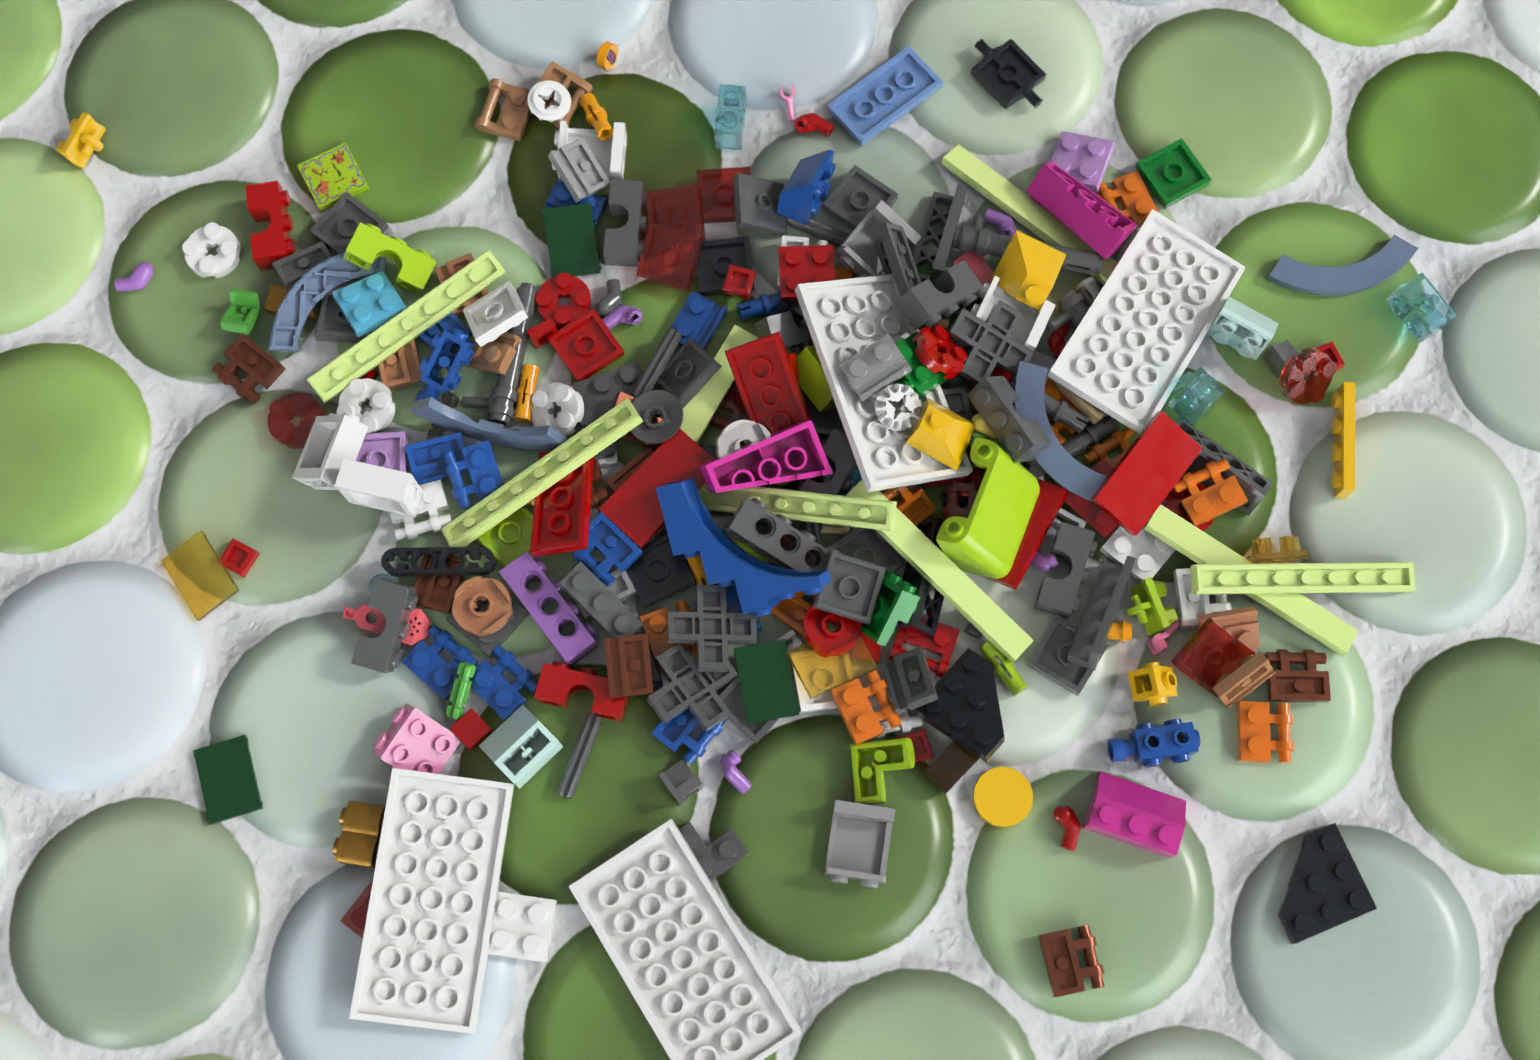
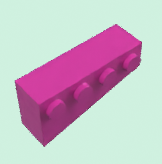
[1026,161,1138,259]
[698,420,833,493]

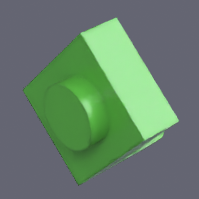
[220,288,261,335]

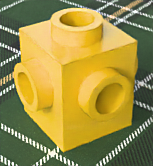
[1128,662,1178,707]

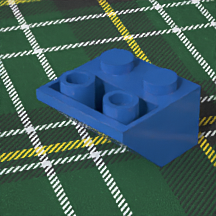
[777,149,836,225]

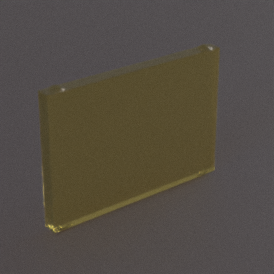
[161,531,240,621]
[786,630,877,699]

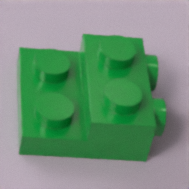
[893,331,948,400]
[861,570,920,647]

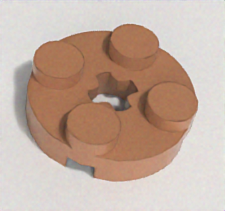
[452,577,513,637]

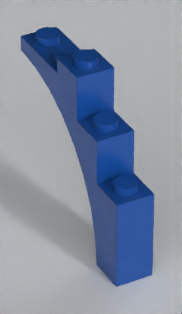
[656,477,831,616]

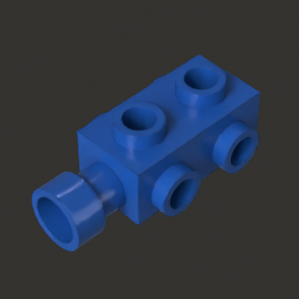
[414,327,475,401]
[1107,719,1201,768]

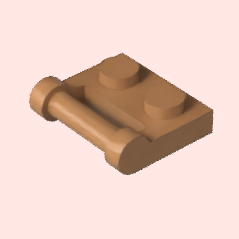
[525,61,593,130]
[474,78,531,142]

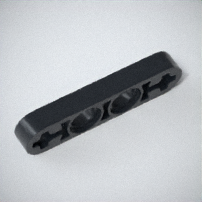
[381,547,497,577]

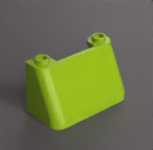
[936,437,1040,579]

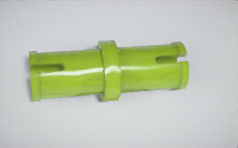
[979,641,1028,697]

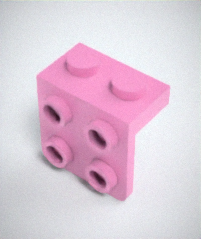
[372,703,460,774]

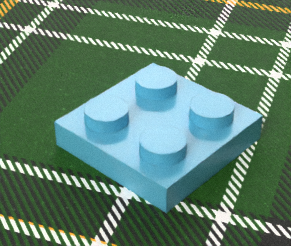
[332,270,407,337]

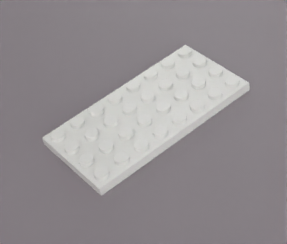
[1047,209,1246,434]
[795,274,973,492]
[349,768,514,1034]
[568,819,803,1060]

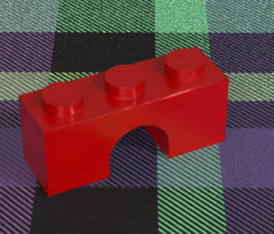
[245,181,296,271]
[534,661,630,723]

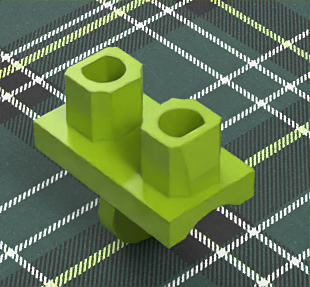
[1126,577,1178,636]

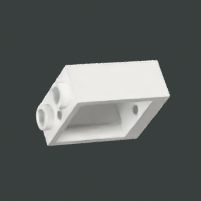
[292,412,368,490]
[335,458,425,518]

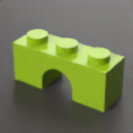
[343,222,437,297]

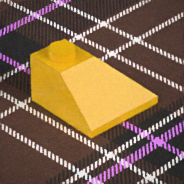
[990,230,1066,311]
[906,397,976,471]

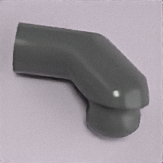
[595,279,622,317]

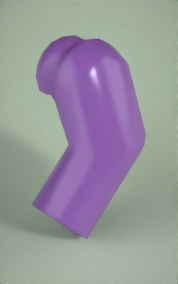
[984,208,1016,237]
[115,262,153,292]
[602,305,643,330]
[1031,547,1059,573]
[720,750,752,794]

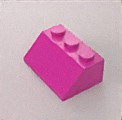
[1082,771,1186,858]

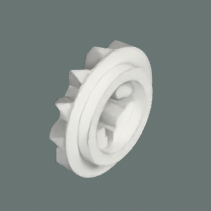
[528,80,571,123]
[875,384,922,431]

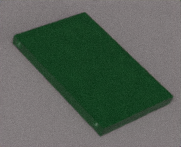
[542,202,601,277]
[734,639,800,725]
[193,735,263,825]

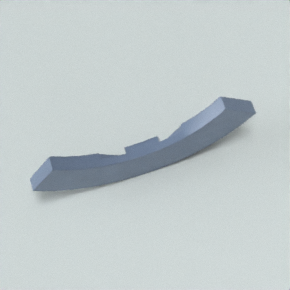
[1267,234,1418,296]
[269,252,386,352]
[1015,361,1106,502]
[410,397,568,450]

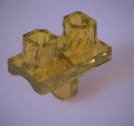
[1246,535,1308,564]

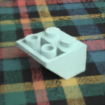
[1207,297,1279,360]
[479,704,563,789]

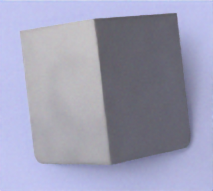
[1262,340,1310,379]
[657,759,704,805]

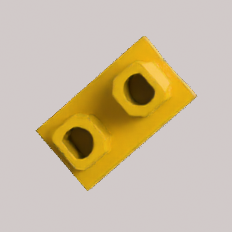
[56,112,106,169]

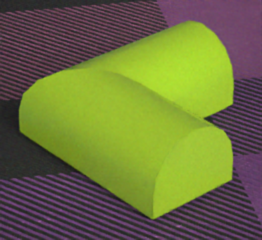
[850,738,915,805]

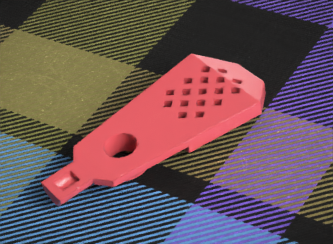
[342,604,432,646]

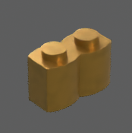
[333,800,386,869]

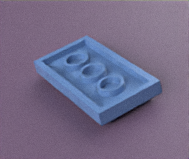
[827,46,943,147]

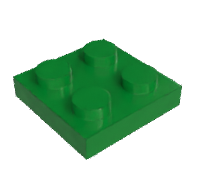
[1135,138,1212,209]

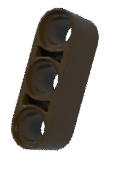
[923,741,980,795]

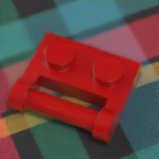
[888,617,960,678]

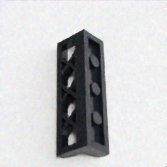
[895,517,944,637]

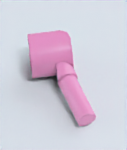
[780,84,796,122]
[1147,621,1181,655]

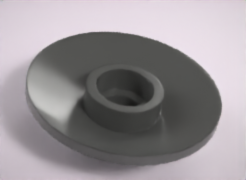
[631,390,684,444]

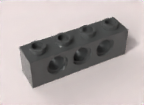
[724,498,839,571]

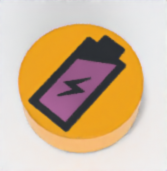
[596,41,618,70]

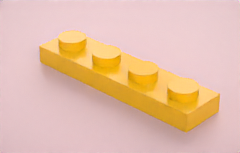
[1331,382,1355,499]

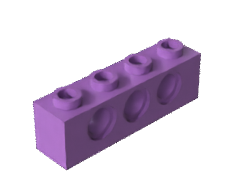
[499,551,598,668]

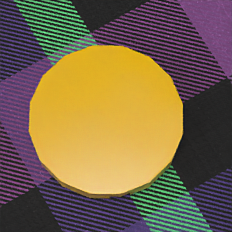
[972,766,1033,828]

